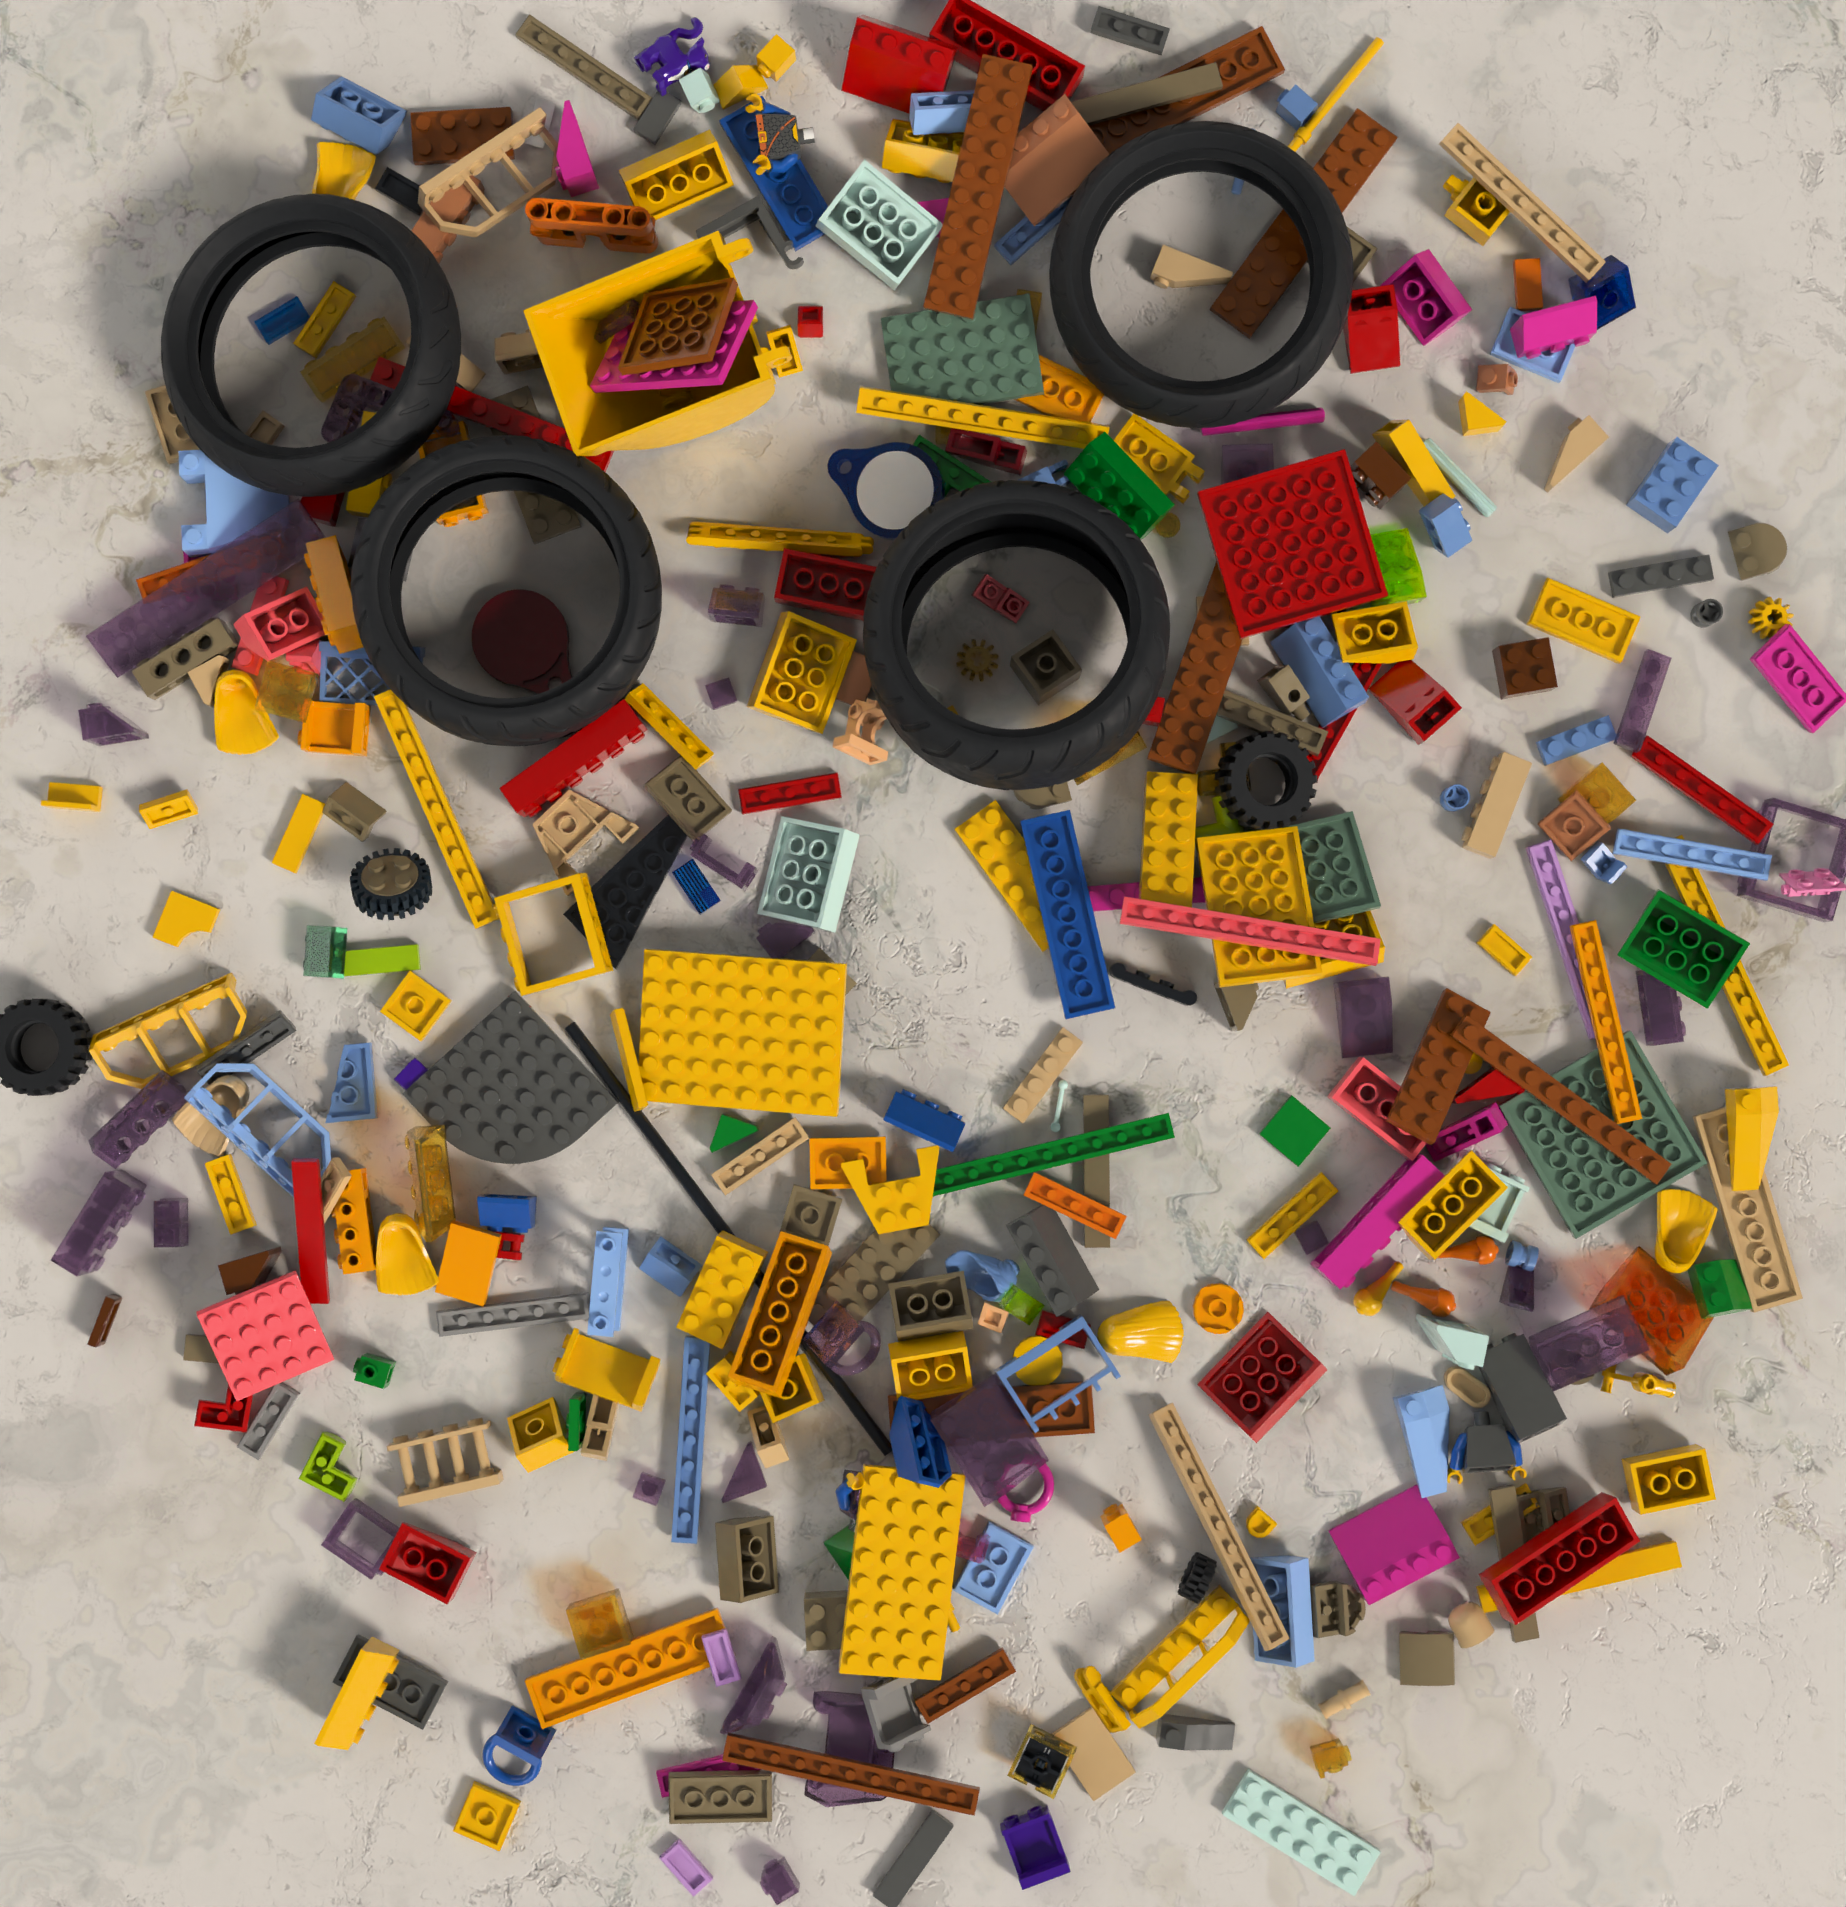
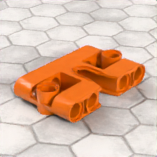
[525,198,658,254]

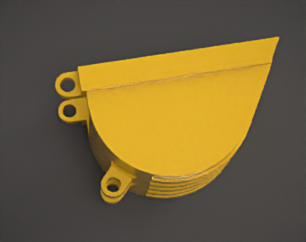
[523,231,792,456]

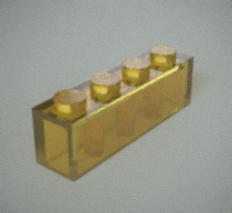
[300,317,405,403]

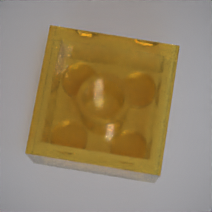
[566,1588,634,1660]

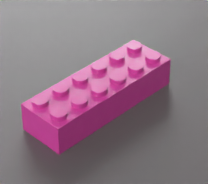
[1310,1154,1445,1289]

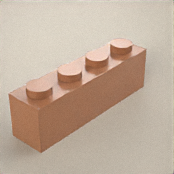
[411,175,485,263]

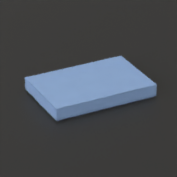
[1490,307,1575,383]
[953,1521,1034,1615]

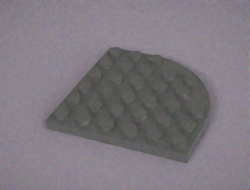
[402,991,619,1164]

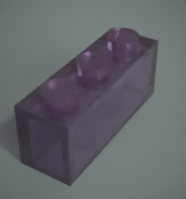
[1635,970,1686,1046]

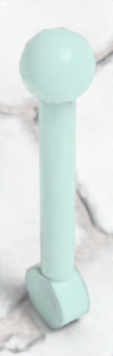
[1050,1080,1068,1132]

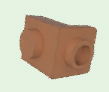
[1476,364,1518,395]

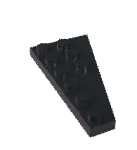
[563,815,688,969]

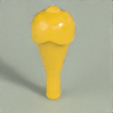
[1353,1261,1404,1316]

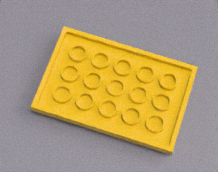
[1196,826,1322,988]

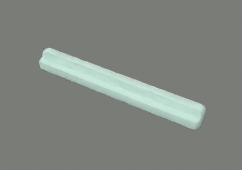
[1423,438,1497,517]

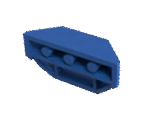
[889,1396,952,1488]

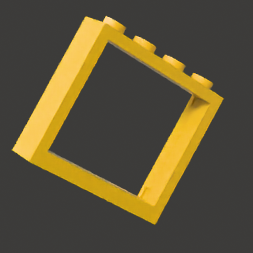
[494,873,614,996]

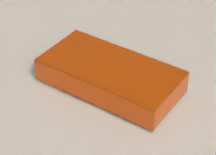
[1513,258,1543,311]

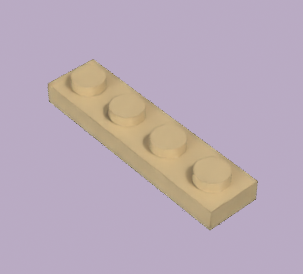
[1003,1027,1083,1123]
[711,1117,810,1196]

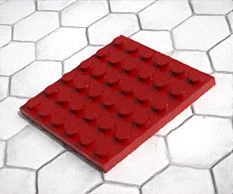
[1197,449,1388,639]

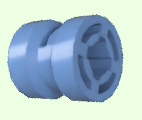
[1440,784,1470,812]
[1505,1240,1539,1272]

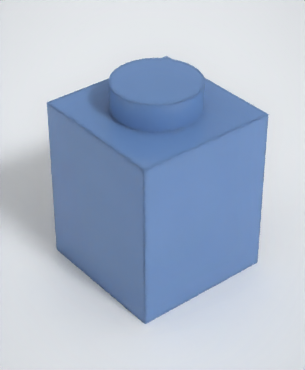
[1275,84,1318,131]

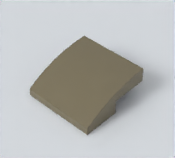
[1517,1487,1570,1544]
[1399,1631,1455,1686]

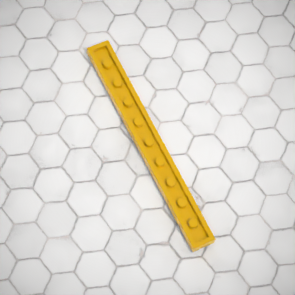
[856,386,1110,449]
[374,689,500,929]
[1665,835,1789,1076]

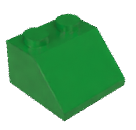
[1687,1259,1752,1320]

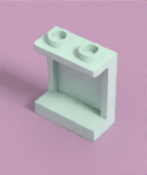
[1469,1163,1530,1243]

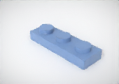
[1536,715,1618,766]

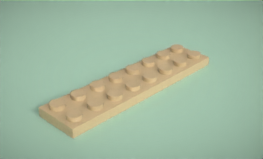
[1692,1107,1803,1313]

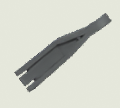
[696,196,804,269]

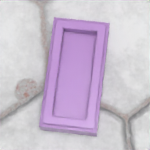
[701,1628,741,1687]
[660,1838,713,1897]

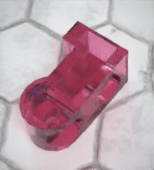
[956,1531,991,1564]

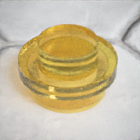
[1155,512,1181,538]

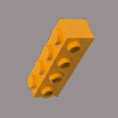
[331,1168,377,1275]

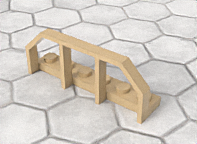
[418,107,558,238]

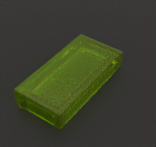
[998,1284,1045,1326]

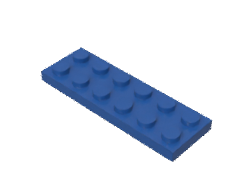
[719,96,828,252]

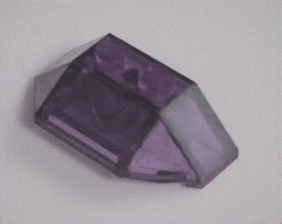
[720,1636,787,1735]

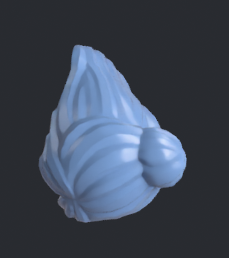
[945,1250,1020,1302]

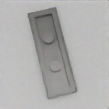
[237,1382,300,1460]

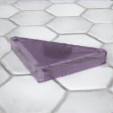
[721,1441,768,1503]

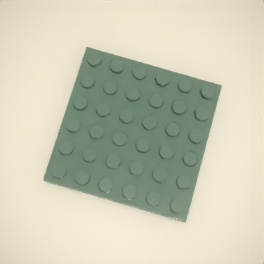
[1498,1031,1708,1239]

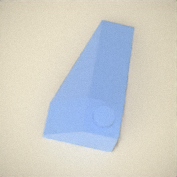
[1393,1385,1450,1498]

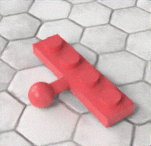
[231,572,289,676]

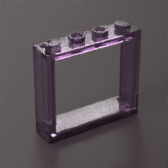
[1737,798,1846,922]

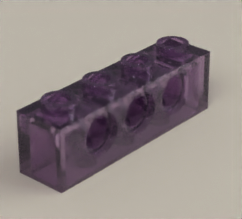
[88,1070,187,1169]

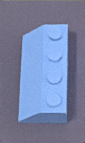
[1250,1555,1315,1668]

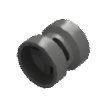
[1690,599,1723,628]

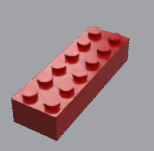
[929,0,1085,111]
[499,699,647,818]
[1478,1492,1640,1625]

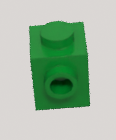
[353,1353,396,1389]

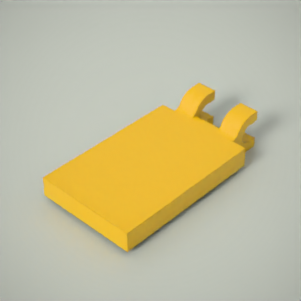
[1114,413,1205,504]

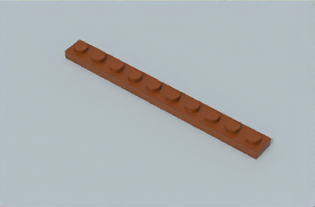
[1450,1015,1672,1185]
[722,1733,980,1816]

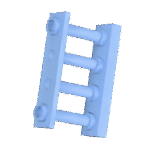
[587,1227,629,1337]

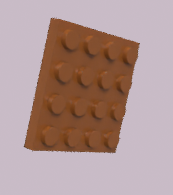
[618,277,738,375]

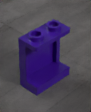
[1000,1806,1071,1890]

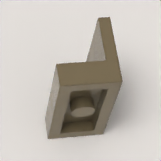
[322,782,387,842]

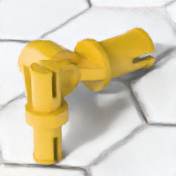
[1600,1356,1676,1398]

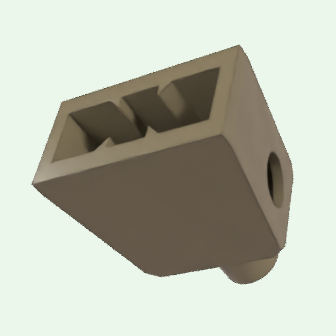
[1257,665,1311,721]

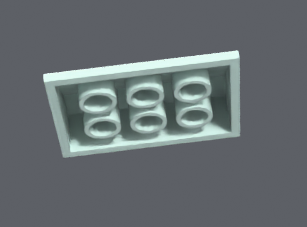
[816,159,943,290]
[757,816,860,933]

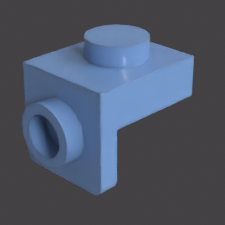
[1581,841,1627,884]

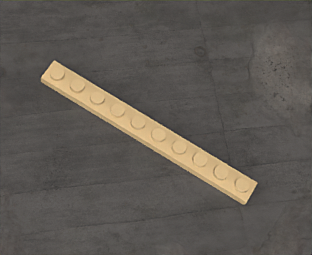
[1149,1403,1290,1651]

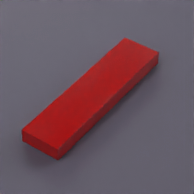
[738,772,842,815]

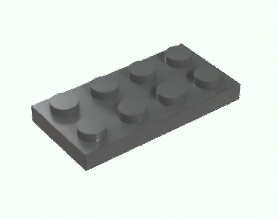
[332,1634,449,1730]

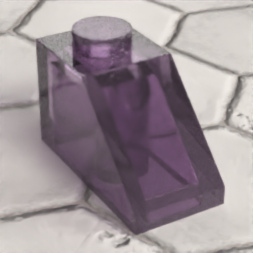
[756,922,815,958]

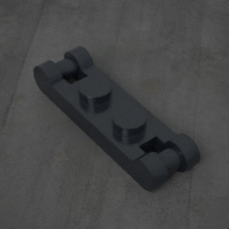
[1109,963,1197,1006]

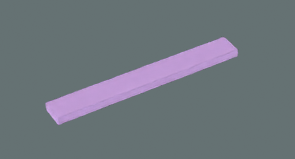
[1525,840,1595,1039]

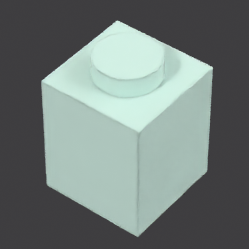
[679,68,720,113]

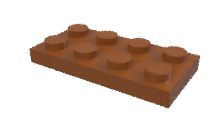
[411,107,515,165]

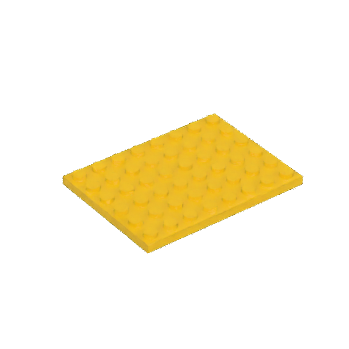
[639,949,847,1117]

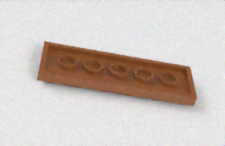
[1386,988,1491,1145]

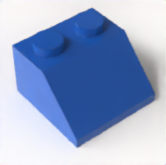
[477,1194,537,1233]

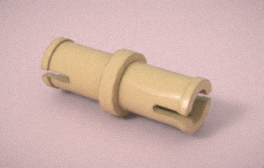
[1318,1680,1371,1719]

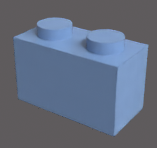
[1419,493,1473,558]

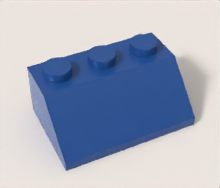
[883,1089,966,1152]

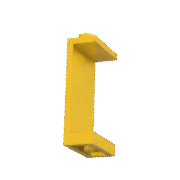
[552,1328,661,1412]

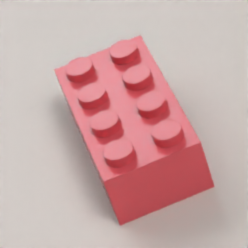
[1327,1057,1426,1161]

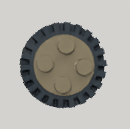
[350,848,432,920]

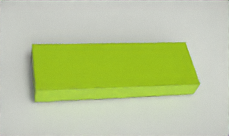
[341,944,421,977]

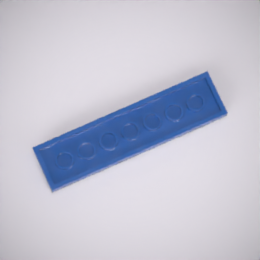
[1020,810,1115,1019]

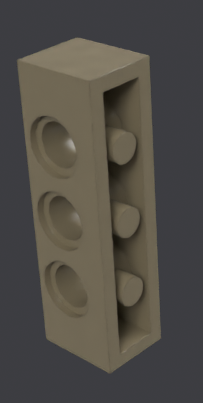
[132,618,239,700]

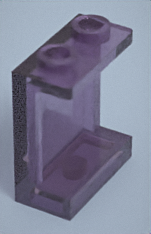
[690,834,759,891]

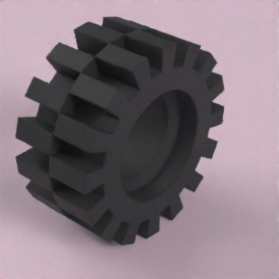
[1178,1552,1217,1604]

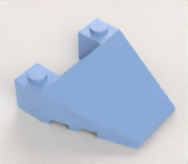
[178,450,290,558]

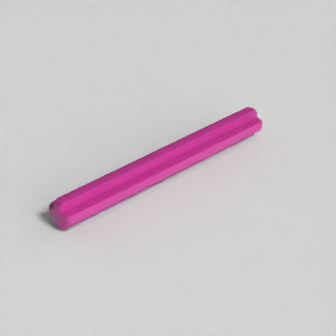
[1200,407,1325,436]

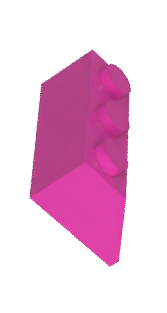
[1380,249,1472,346]
[1510,296,1597,359]

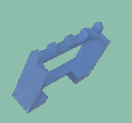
[995,1314,1121,1433]

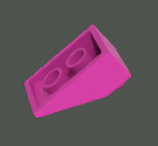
[555,100,599,198]

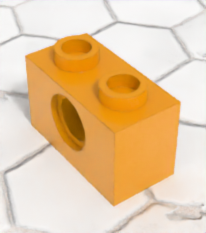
[1100,1504,1142,1553]

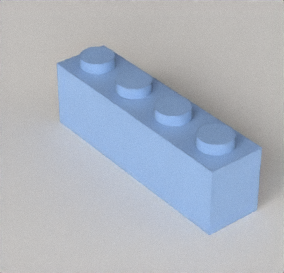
[909,90,974,135]

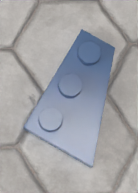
[325,1043,378,1123]

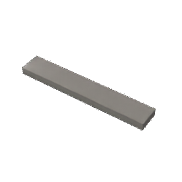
[436,1292,590,1337]

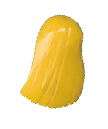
[312,142,376,200]
[214,670,279,755]
[1655,1188,1718,1273]
[376,1213,439,1295]
[1097,1301,1184,1363]

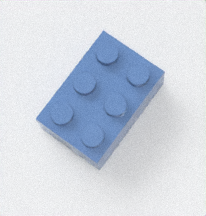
[1626,437,1719,533]

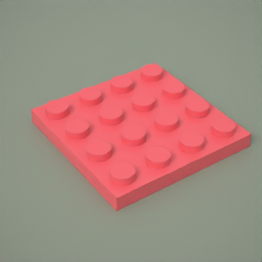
[196,1270,334,1401]

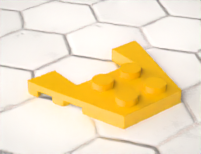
[841,1145,939,1234]

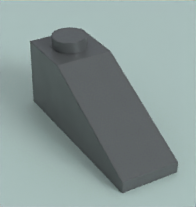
[1156,1714,1235,1750]

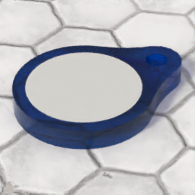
[827,442,945,541]

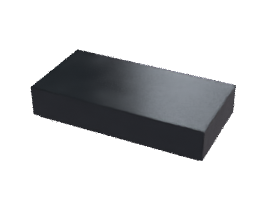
[375,167,423,216]

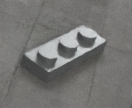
[1090,6,1170,56]

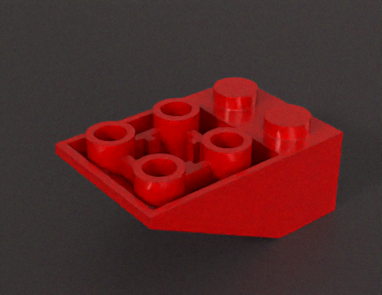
[1343,284,1400,374]
[1369,660,1462,745]

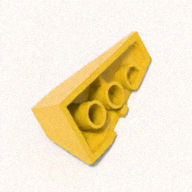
[1725,1086,1779,1191]

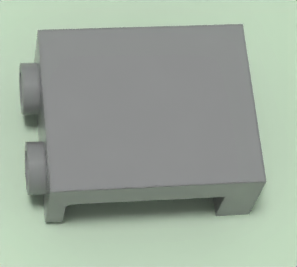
[860,1677,931,1752]

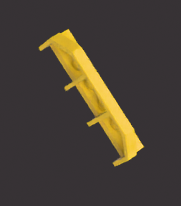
[89,972,247,1090]
[1110,1584,1250,1729]

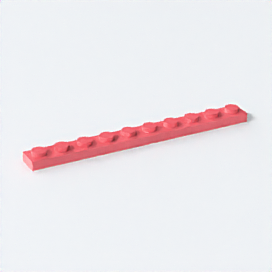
[1120,896,1381,966]

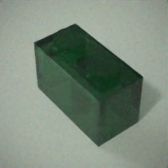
[303,925,347,979]

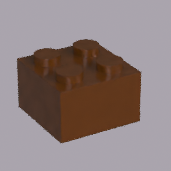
[1351,441,1411,509]
[1492,637,1558,700]

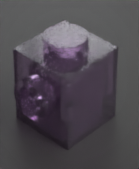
[760,1857,800,1905]

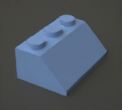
[311,76,407,155]

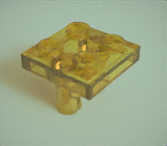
[254,661,319,723]

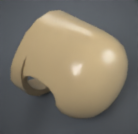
[1448,1602,1494,1648]

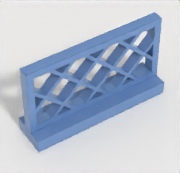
[319,641,425,707]

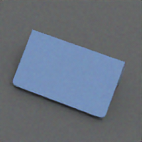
[639,1237,702,1297]

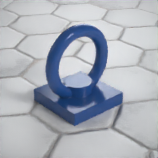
[482,1705,556,1786]

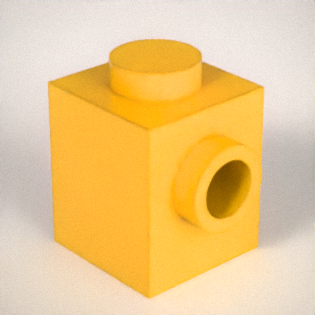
[756,34,796,82]

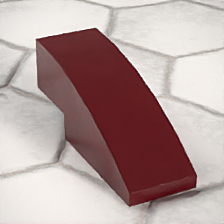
[945,428,1027,475]

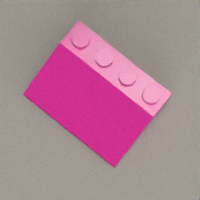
[1328,1484,1460,1605]

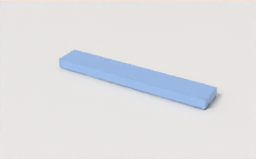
[1612,828,1772,881]

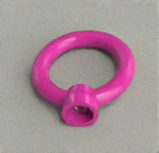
[993,1453,1054,1522]

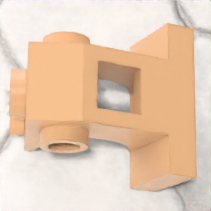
[833,698,888,765]

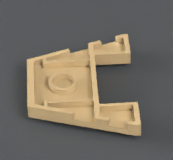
[532,790,640,896]

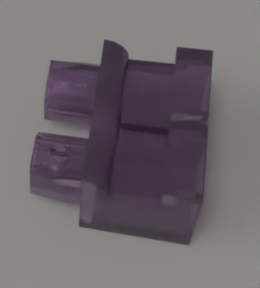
[154,1198,188,1248]

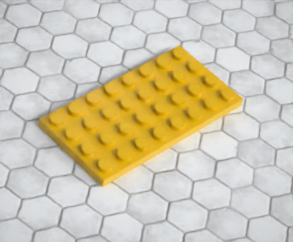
[838,1464,966,1681]

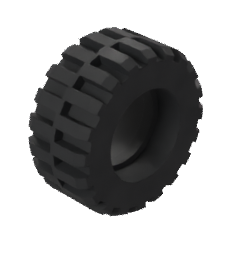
[1214,731,1318,830]
[0,998,92,1096]

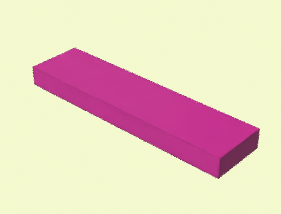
[656,1754,762,1798]

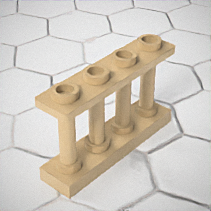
[387,1418,504,1507]

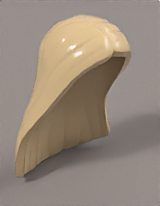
[172,1075,250,1157]

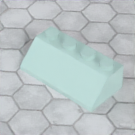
[1416,1314,1489,1370]

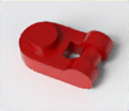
[492,1231,525,1260]

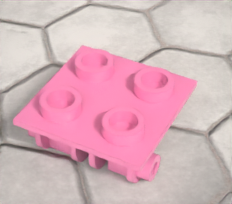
[1779,868,1846,897]

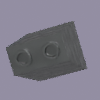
[1478,1333,1567,1443]

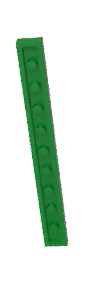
[933,1113,1175,1196]

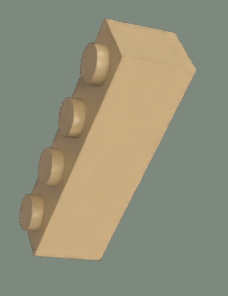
[1461,752,1532,859]

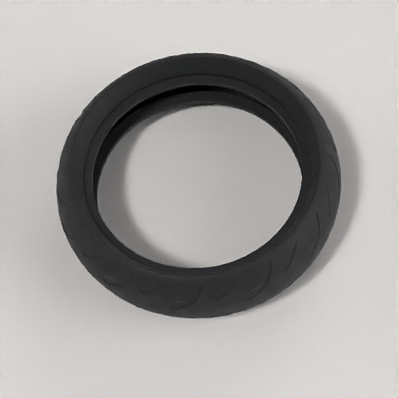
[1049,121,1354,428]
[161,194,461,497]

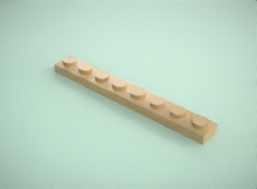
[1439,123,1606,283]

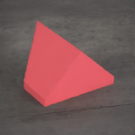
[285,640,321,676]

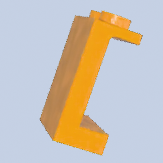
[298,699,371,756]

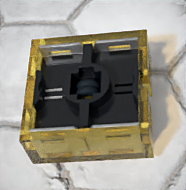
[1007,1724,1077,1799]

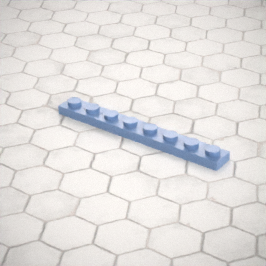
[671,1336,711,1544]

